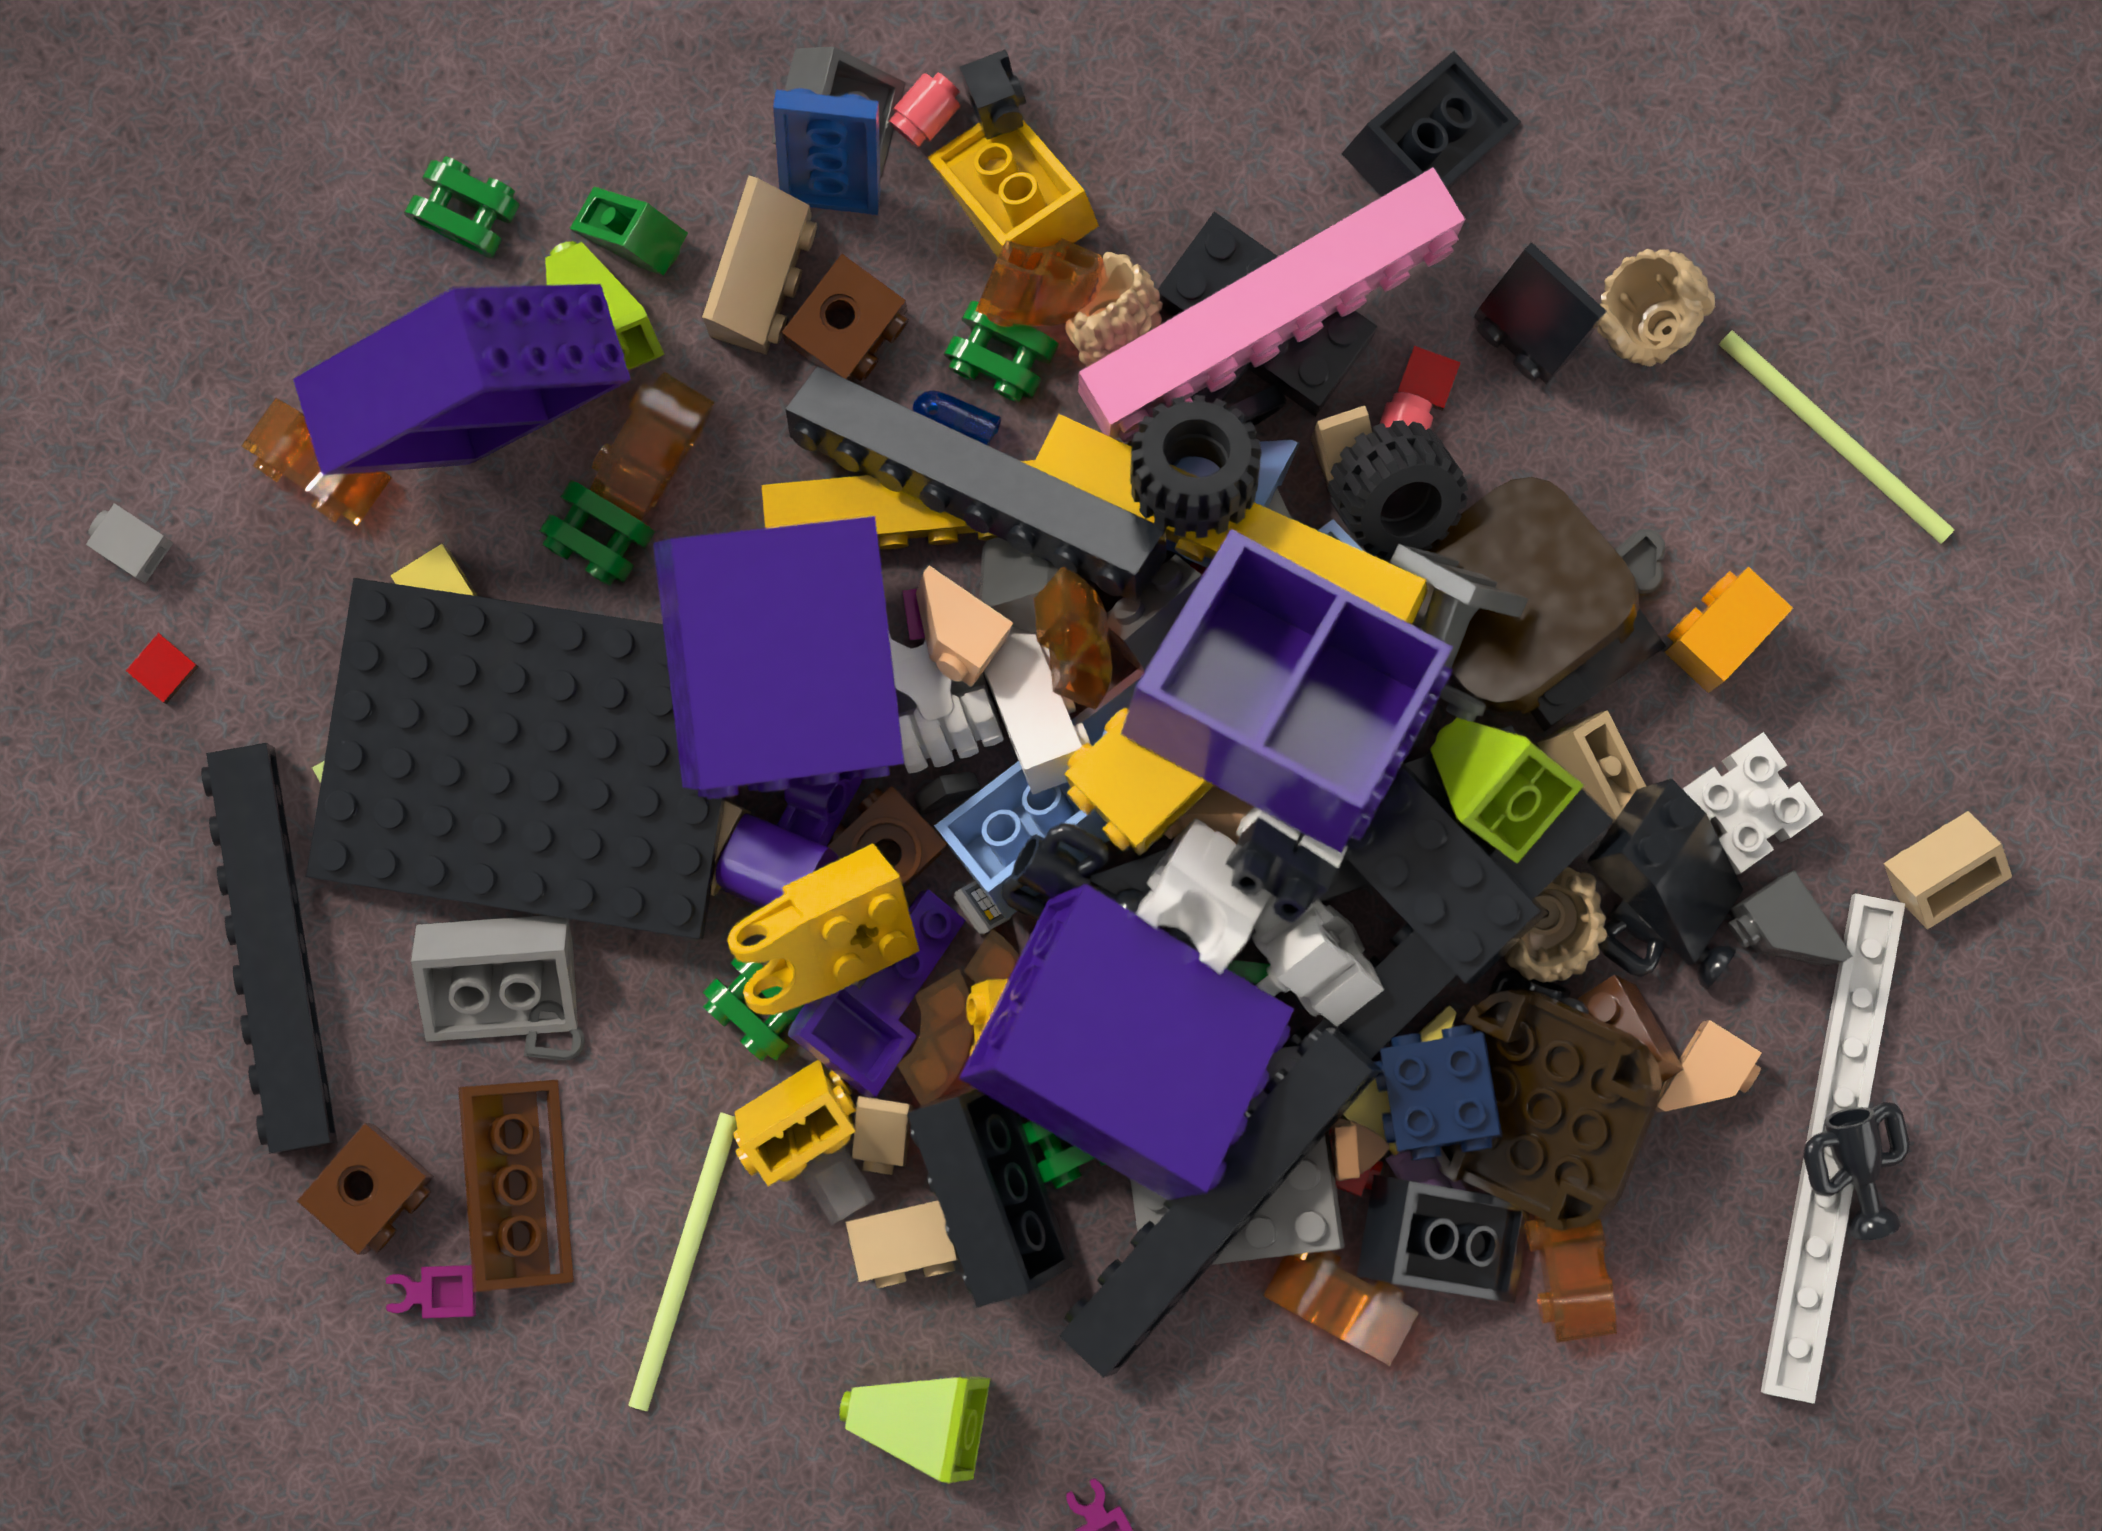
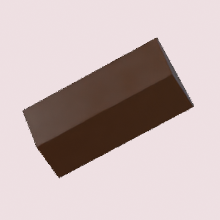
[458,1080,574,1292]

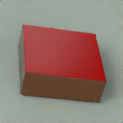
[1397,346,1461,411]
[125,633,199,704]

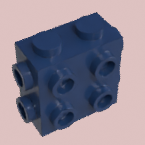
[1374,1025,1502,1161]

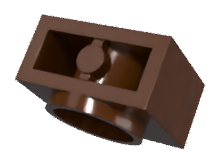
[782,254,909,383]
[827,786,949,890]
[297,1123,434,1255]

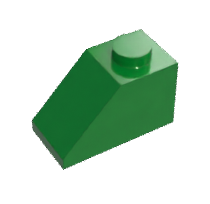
[570,187,688,276]

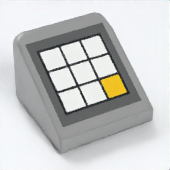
[954,881,1012,937]

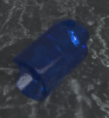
[912,390,1002,446]

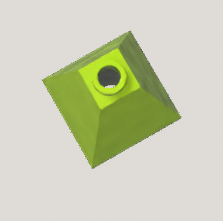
[545,241,665,370]
[1430,717,1584,863]
[839,1376,991,1483]

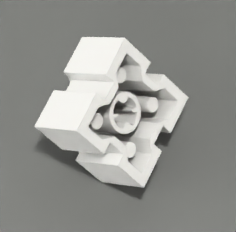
[1682,732,1823,875]
[1252,894,1384,1027]

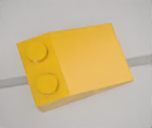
[927,120,1099,281]

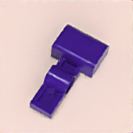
[715,771,863,908]
[788,889,966,1098]

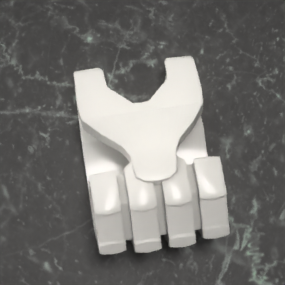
[889,634,1004,773]
[1137,818,1271,974]

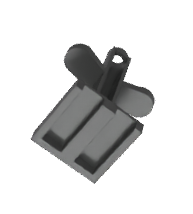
[1390,544,1529,755]

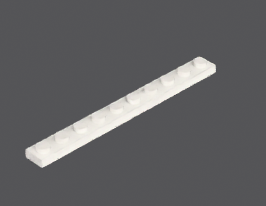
[1761,894,1905,1403]

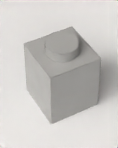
[86,503,173,584]

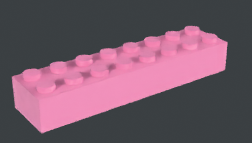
[1078,167,1465,443]

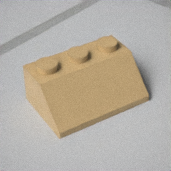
[702,175,817,355]

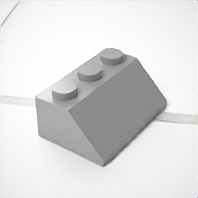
[411,915,578,1042]

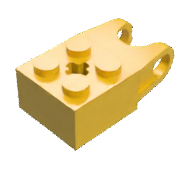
[728,844,920,1015]

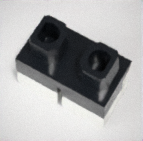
[1225,807,1348,923]

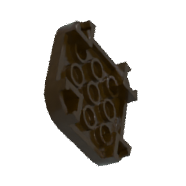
[1412,477,1640,714]
[1436,988,1662,1231]

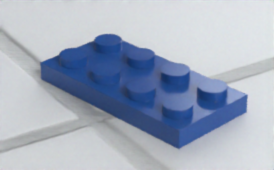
[773,88,881,215]

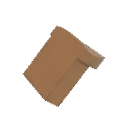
[1331,1119,1389,1181]

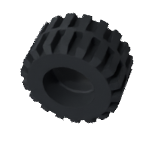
[1130,395,1261,538]
[1328,420,1468,559]

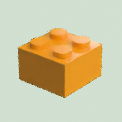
[1664,567,1793,693]

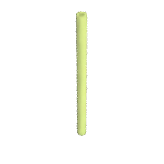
[1719,330,1955,544]
[628,1112,737,1411]

